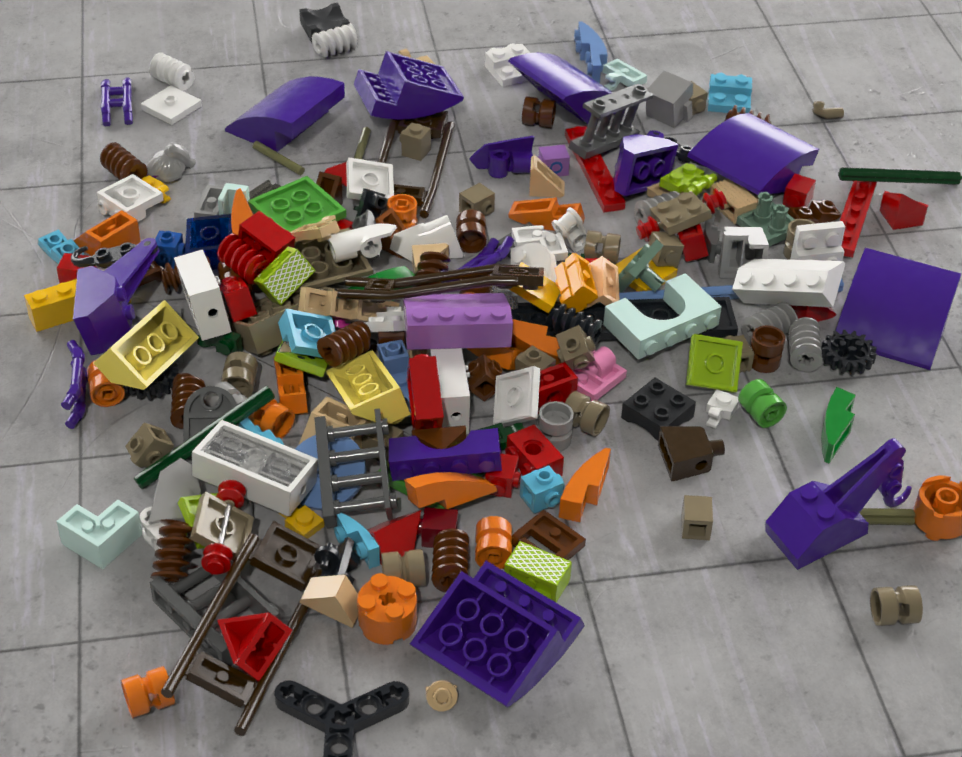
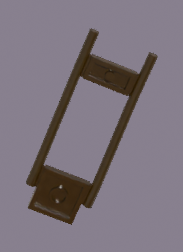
[377,111,455,218]
[337,264,544,303]
[161,520,322,736]

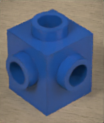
[154,230,187,269]

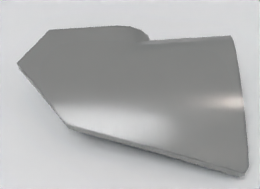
[148,458,200,534]

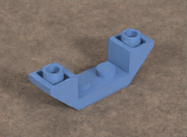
[377,340,411,417]

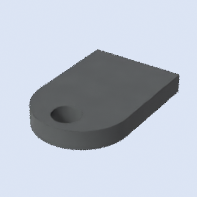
[183,386,239,465]

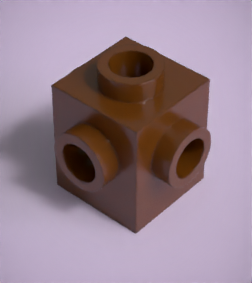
[466,354,502,402]

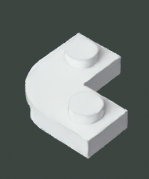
[512,225,568,261]
[510,243,557,282]

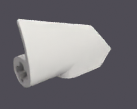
[390,215,464,262]
[327,224,397,263]

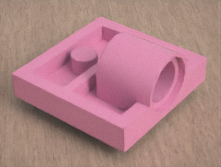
[570,346,627,401]

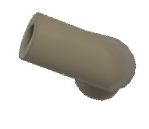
[812,101,844,119]

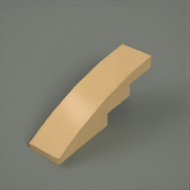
[298,287,399,322]

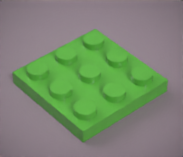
[248,176,347,232]

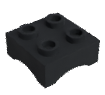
[299,2,350,43]
[621,377,696,441]

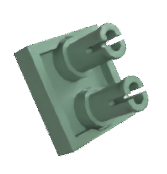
[736,192,795,246]

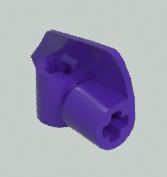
[469,136,535,179]

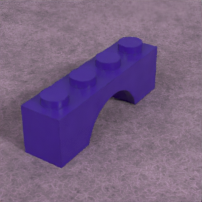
[389,428,502,481]

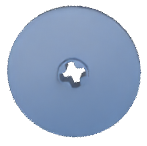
[295,435,366,510]

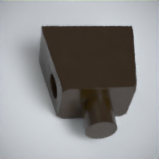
[658,426,725,482]

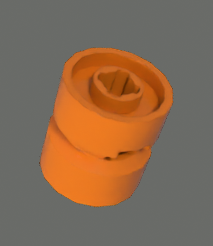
[387,194,417,229]
[87,359,125,407]
[248,399,295,439]
[475,516,512,569]
[121,666,175,718]

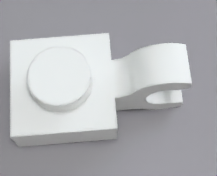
[706,389,739,429]

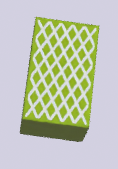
[253,247,316,305]
[504,541,572,603]

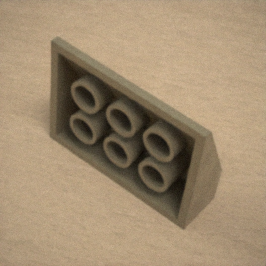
[293,228,373,294]
[227,286,335,356]

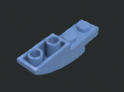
[574,22,608,83]

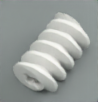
[312,23,357,58]
[149,52,195,91]

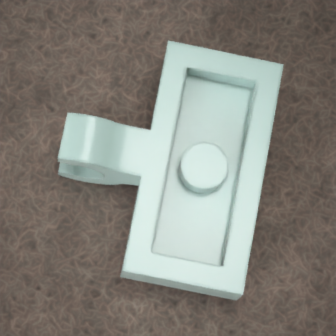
[602,59,648,91]

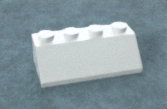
[732,259,845,307]

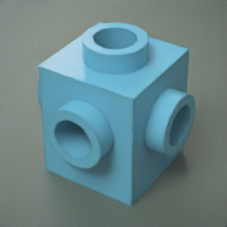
[520,465,565,513]

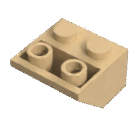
[299,396,371,449]

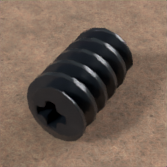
[546,303,602,347]

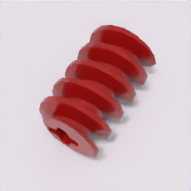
[217,233,271,285]

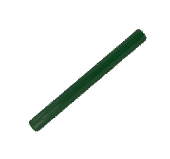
[838,167,962,185]
[134,386,275,489]

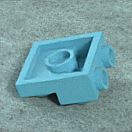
[708,73,752,113]
[278,309,336,358]

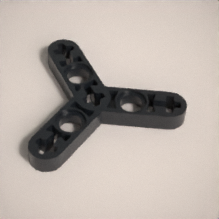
[274,680,409,757]

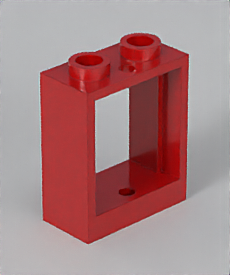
[406,354,444,430]

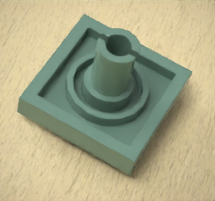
[619,239,665,293]

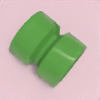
[738,379,787,428]

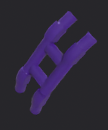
[101,77,133,127]
[441,236,514,283]
[61,340,88,429]

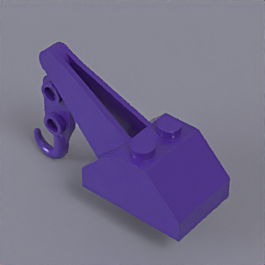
[765,438,912,570]

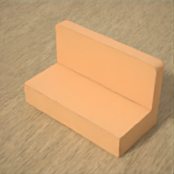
[585,256,620,309]

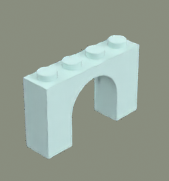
[603,273,722,360]

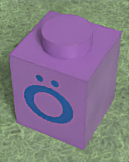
[537,145,570,176]

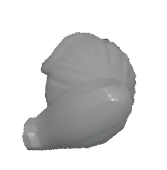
[147,143,196,183]

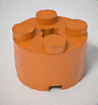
[913,475,962,541]
[357,573,417,645]

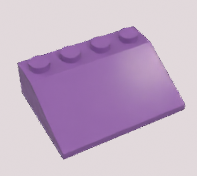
[403,293,513,350]

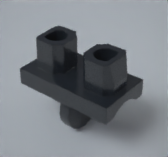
[353,188,388,219]
[314,536,360,585]

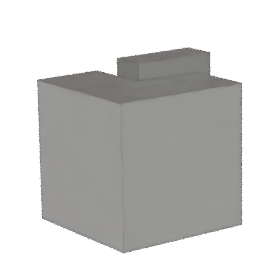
[645,71,693,128]
[718,227,769,278]

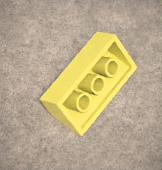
[93,300,199,390]
[326,350,411,425]

